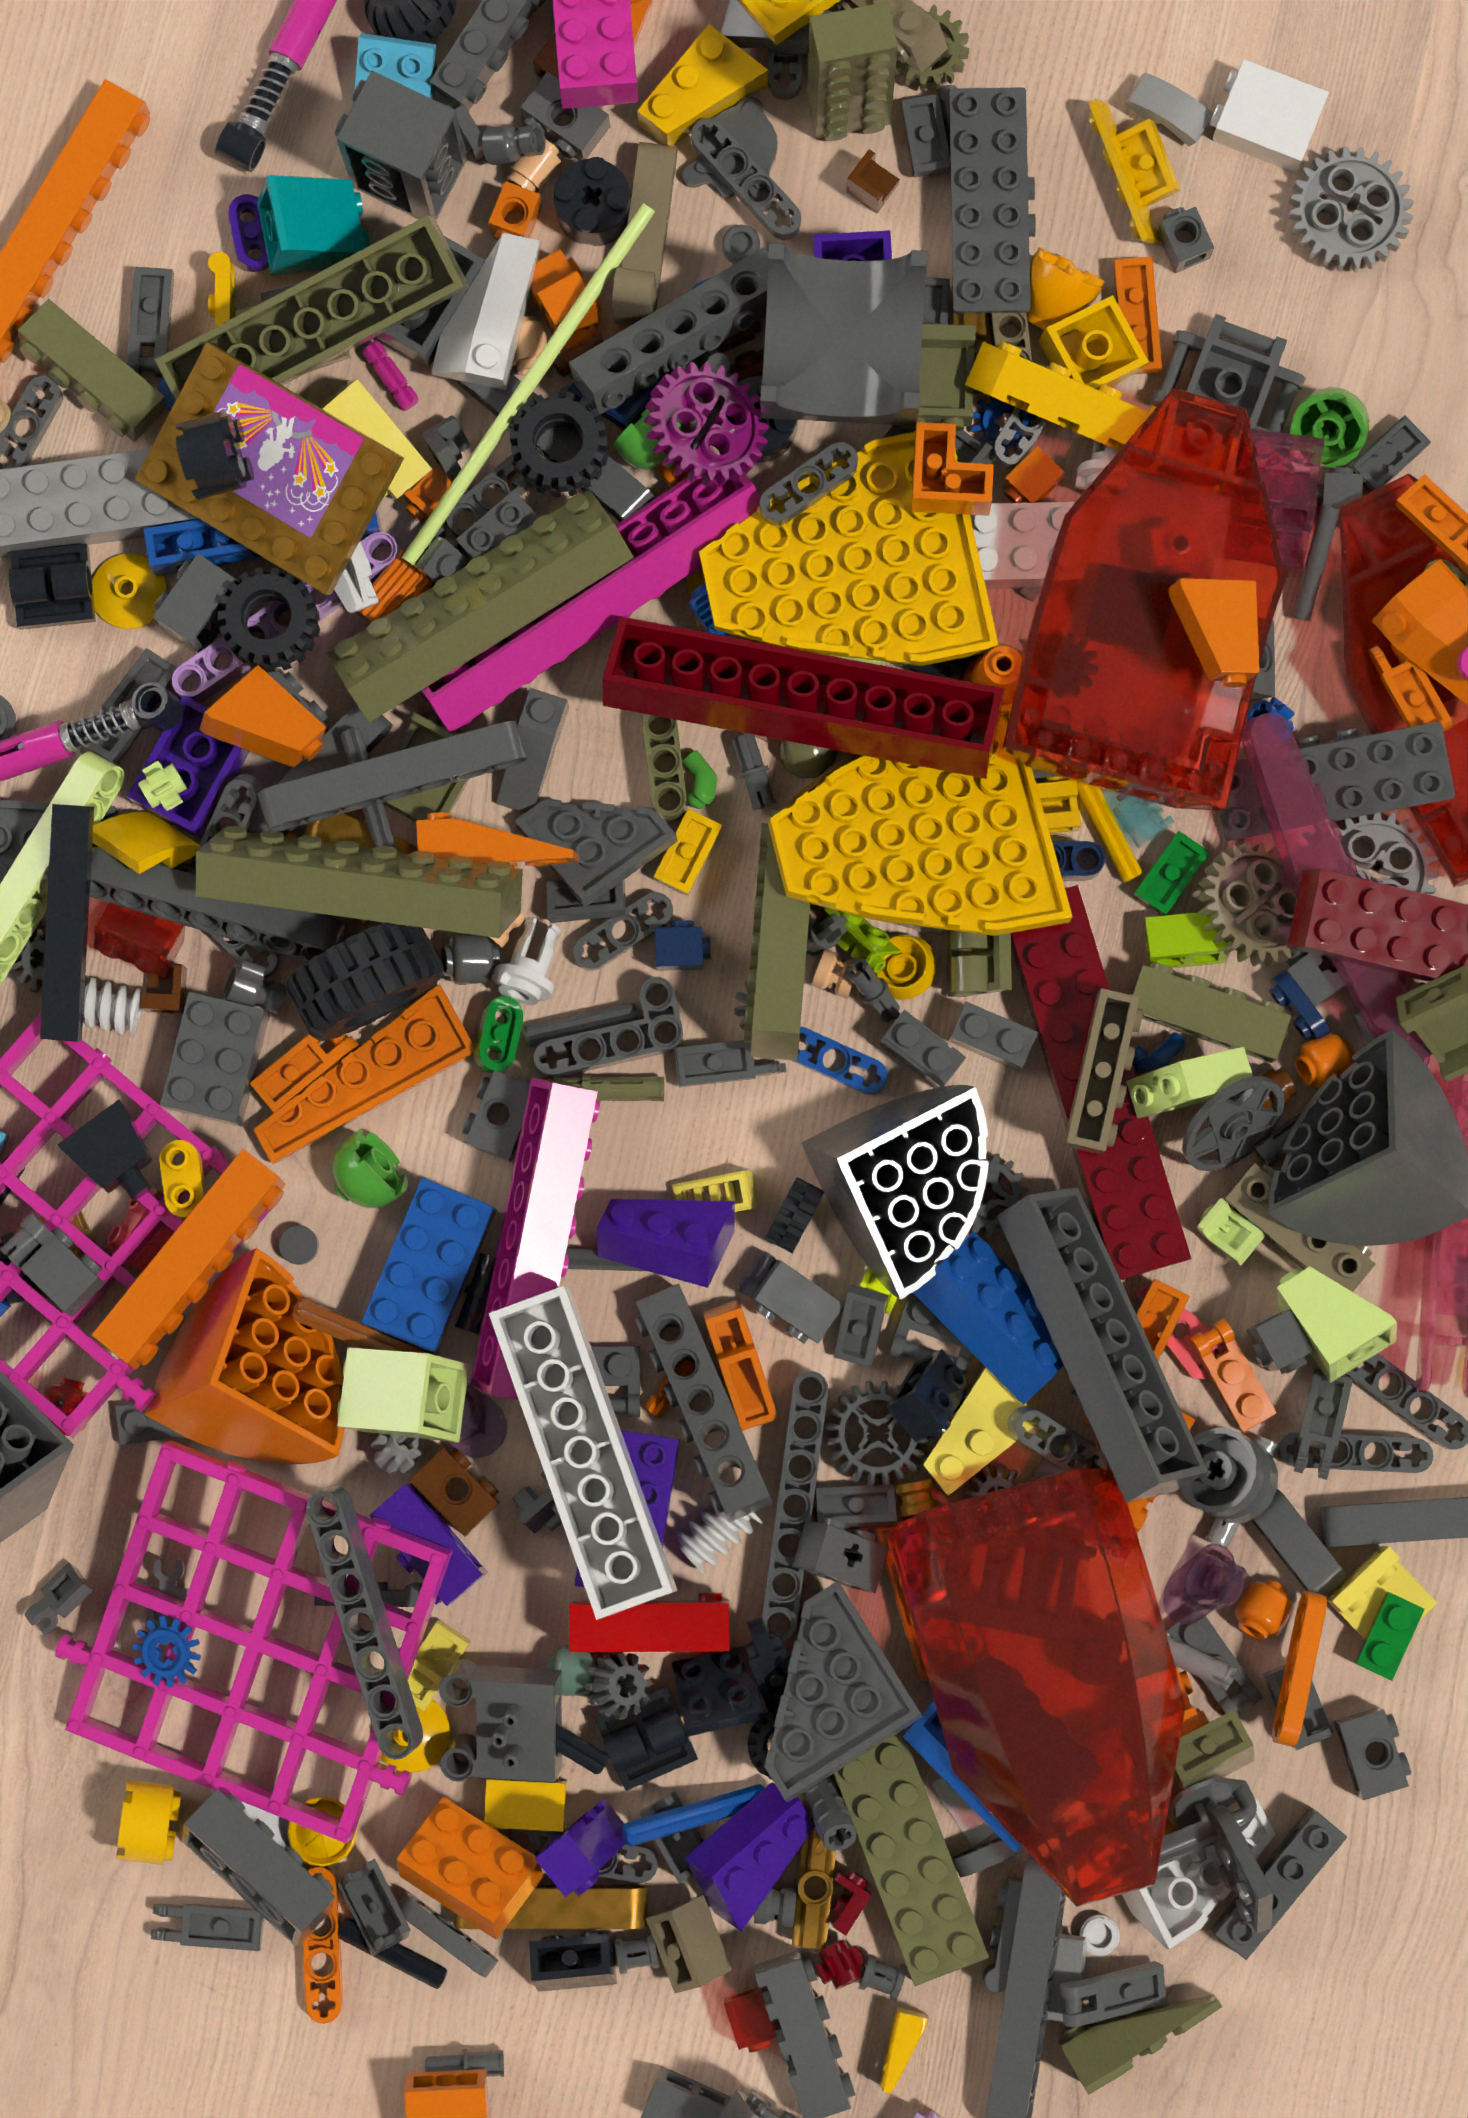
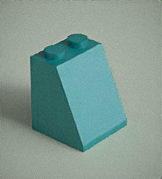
[257,175,370,276]

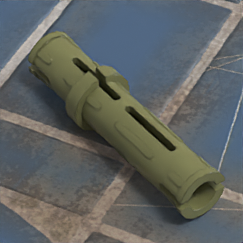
[547,1074,664,1102]

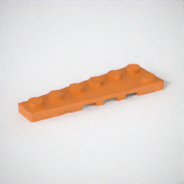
[253,984,475,1165]

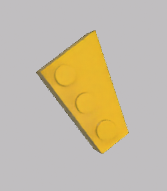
[637,24,769,146]

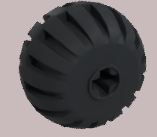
[363,0,456,43]

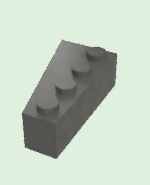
[755,1949,856,2118]

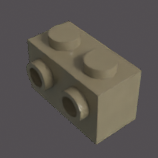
[646,1895,732,1993]

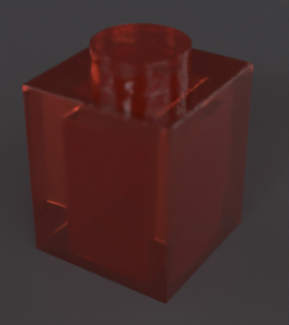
[724,1987,776,2053]

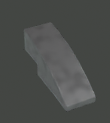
[80,648,177,765]

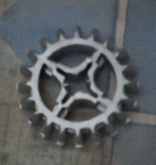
[825,1381,930,1486]

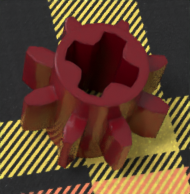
[815,1940,866,1990]

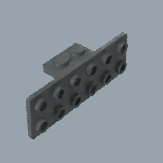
[949,87,1036,314]
[1211,721,1456,841]

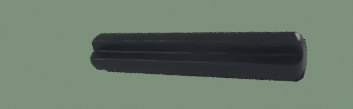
[338,1918,448,1989]

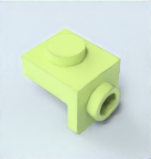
[1197,1198,1265,1266]

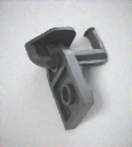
[1113,1777,1273,1934]

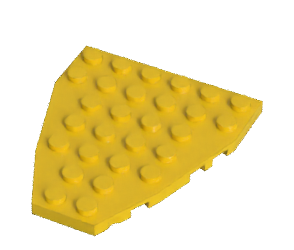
[699,432,999,666]
[768,703,1073,936]

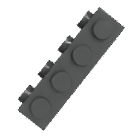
[429,0,546,112]

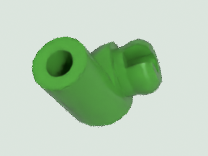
[682,750,718,809]

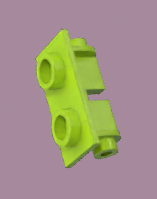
[824,907,901,973]

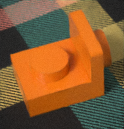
[403,465,452,523]

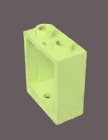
[1126,1047,1253,1119]

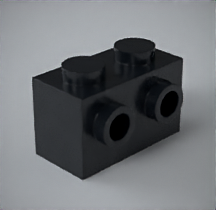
[886,1349,971,1443]
[529,1931,617,1992]

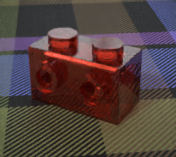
[93,903,185,978]

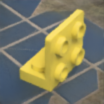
[1327,1545,1437,1640]

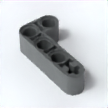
[534,977,683,1077]

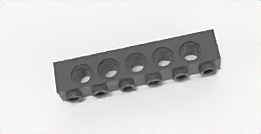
[569,247,768,414]
[634,1283,773,1522]

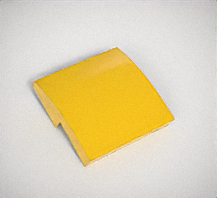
[92,812,201,874]

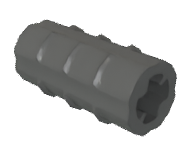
[802,1775,857,1851]

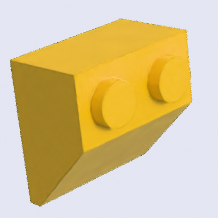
[1038,295,1149,390]

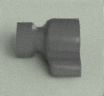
[482,124,546,165]
[223,960,287,1014]

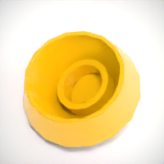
[875,934,937,1000]
[287,1796,357,1867]

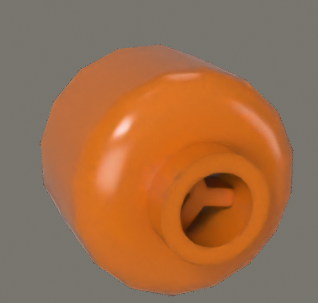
[1295,1033,1355,1089]
[1235,1579,1294,1641]

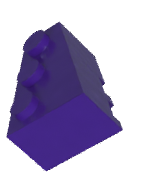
[597,1198,735,1288]
[685,1782,814,1932]
[535,1798,626,1898]

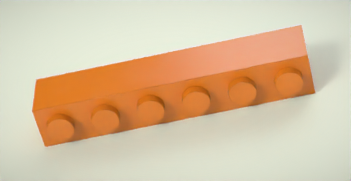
[92,1149,286,1370]

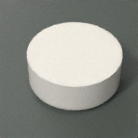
[1079,1914,1120,1956]

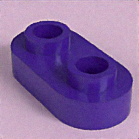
[228,194,269,272]

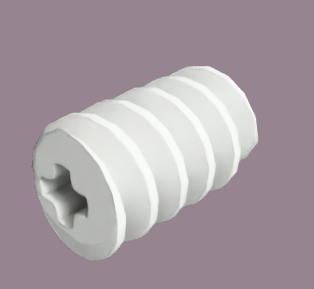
[83,978,142,1038]
[676,1502,763,1575]

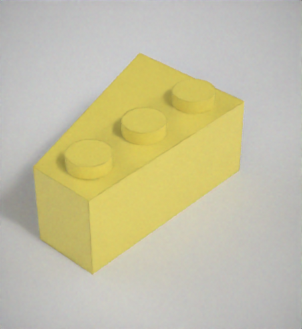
[318,379,432,499]
[922,1367,1034,1496]

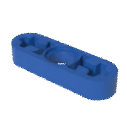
[790,1026,887,1095]

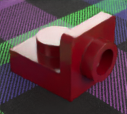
[830,1869,872,1936]

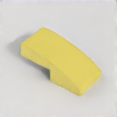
[408,1619,471,1712]

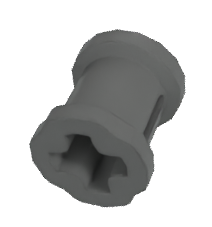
[615,1932,660,1974]
[858,1954,907,2001]

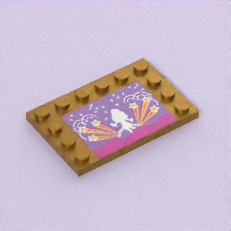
[135,342,404,595]

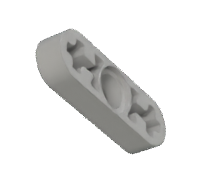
[991,366,1049,468]

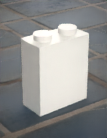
[1210,59,1329,173]

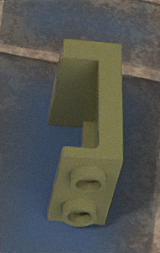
[902,324,976,431]
[383,712,470,822]
[1396,964,1468,1082]
[1163,1710,1255,1791]

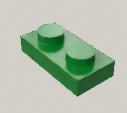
[1133,831,1211,916]
[1354,1591,1425,1681]

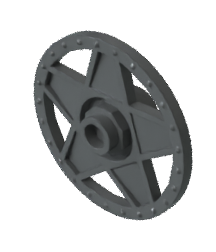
[1182,1076,1285,1171]

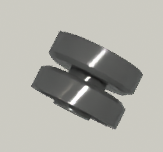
[1180,1427,1278,1523]

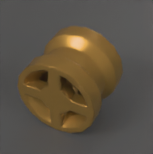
[895,1478,939,1517]

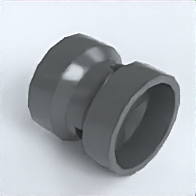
[754,1886,797,1927]

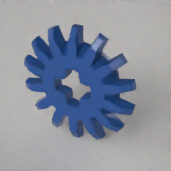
[971,396,1038,456]
[133,1616,201,1688]

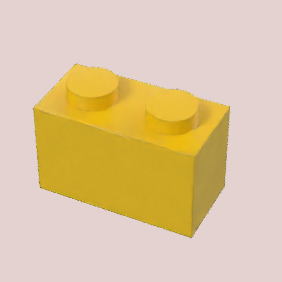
[484,1775,568,1832]

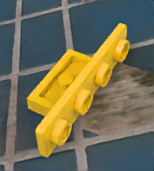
[1088,98,1181,245]

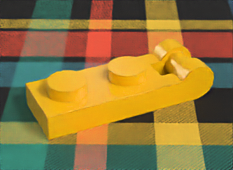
[208,251,236,327]

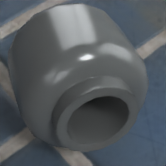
[441,934,500,985]

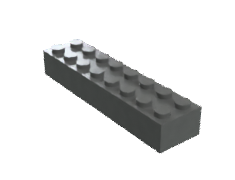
[997,1187,1208,1503]

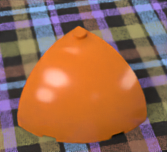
[144,1248,344,1464]

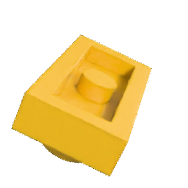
[653,808,723,896]

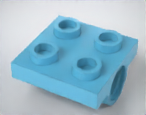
[353,33,437,105]

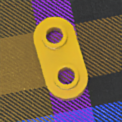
[159,1140,206,1219]

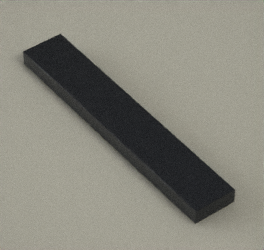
[40,804,94,1042]

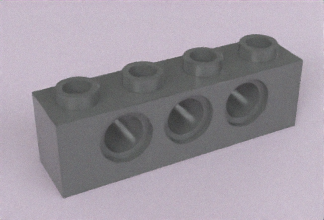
[1210,1807,1347,1960]

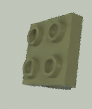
[947,930,1012,998]

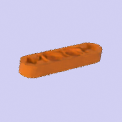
[1272,1590,1327,1747]
[303,1866,343,2024]

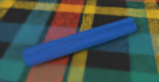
[621,1784,765,1846]

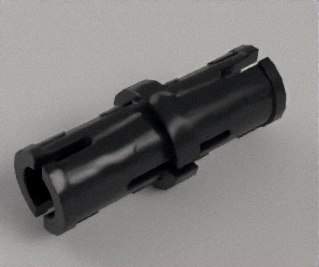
[455,1253,495,1335]

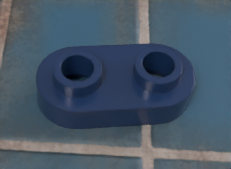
[1269,970,1330,1040]

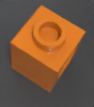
[488,181,543,241]
[1003,445,1065,503]

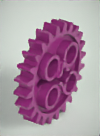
[644,362,769,487]

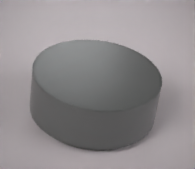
[722,225,760,264]
[279,1225,319,1265]

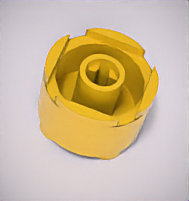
[116,1780,182,1865]

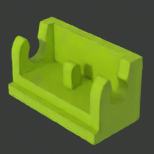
[1144,912,1227,968]

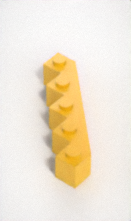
[965,341,1235,492]

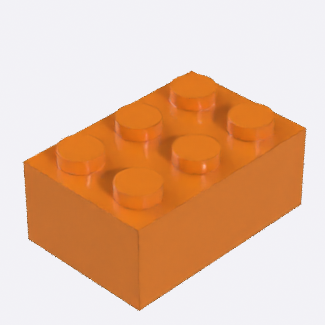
[396,1796,543,1940]

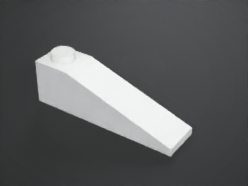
[432,233,541,391]
[1113,1799,1275,1949]

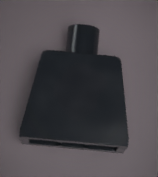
[57,1099,153,1201]

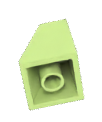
[1277,1266,1397,1383]
[337,1348,469,1442]

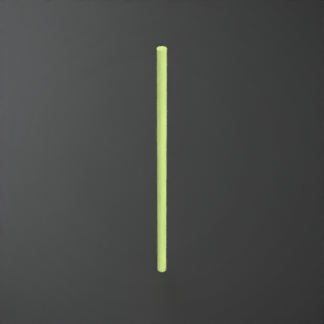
[402,203,655,566]

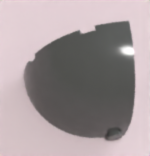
[1268,1029,1468,1246]
[801,1085,988,1299]
[0,1371,74,1542]

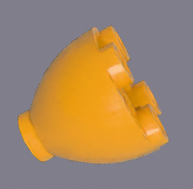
[1027,247,1105,330]

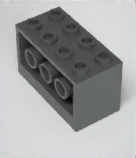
[335,70,467,220]

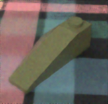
[1058,1995,1222,2095]

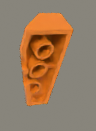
[1372,559,1468,705]
[416,812,579,868]

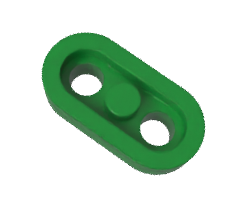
[474,996,523,1073]

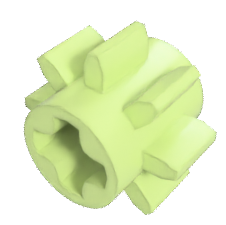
[138,761,187,811]

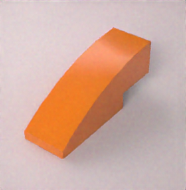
[702,1299,779,1431]

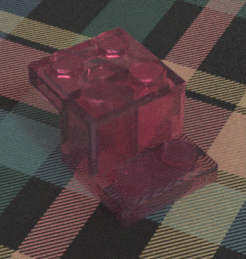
[1226,428,1324,569]

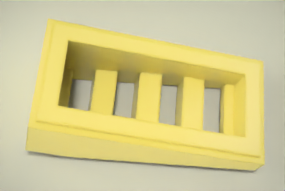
[671,1170,759,1212]

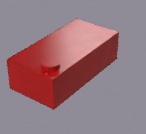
[569,1593,730,1652]

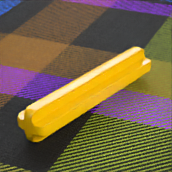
[1077,774,1142,882]

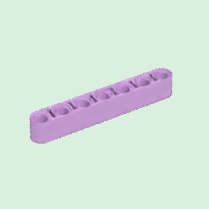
[172,532,400,703]

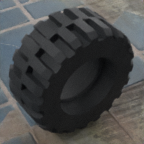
[287,922,443,1041]

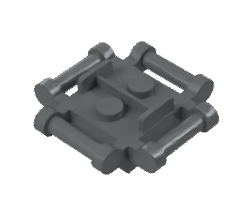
[1150,314,1306,467]

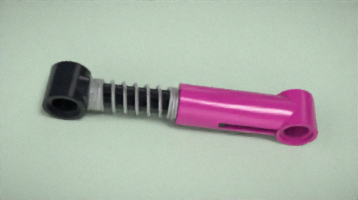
[215,0,337,172]
[0,682,183,782]

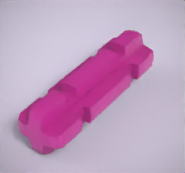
[363,341,419,411]

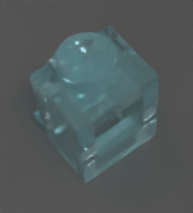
[1113,784,1174,848]

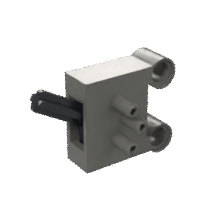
[439,1659,609,1782]

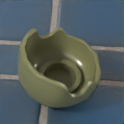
[779,740,838,778]

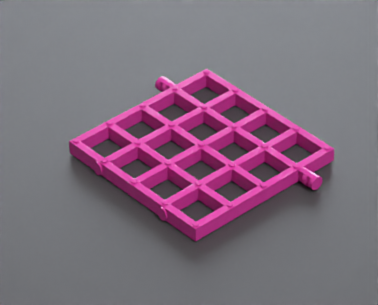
[0,1013,272,1439]
[55,1440,453,1844]

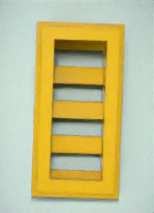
[880,2007,929,2094]

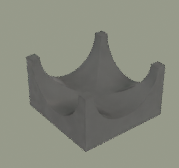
[760,243,927,426]

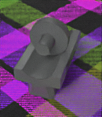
[512,1470,562,1534]

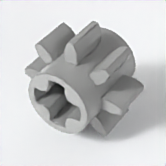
[371,1434,422,1475]

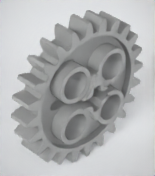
[1288,147,1414,272]
[1312,812,1439,894]

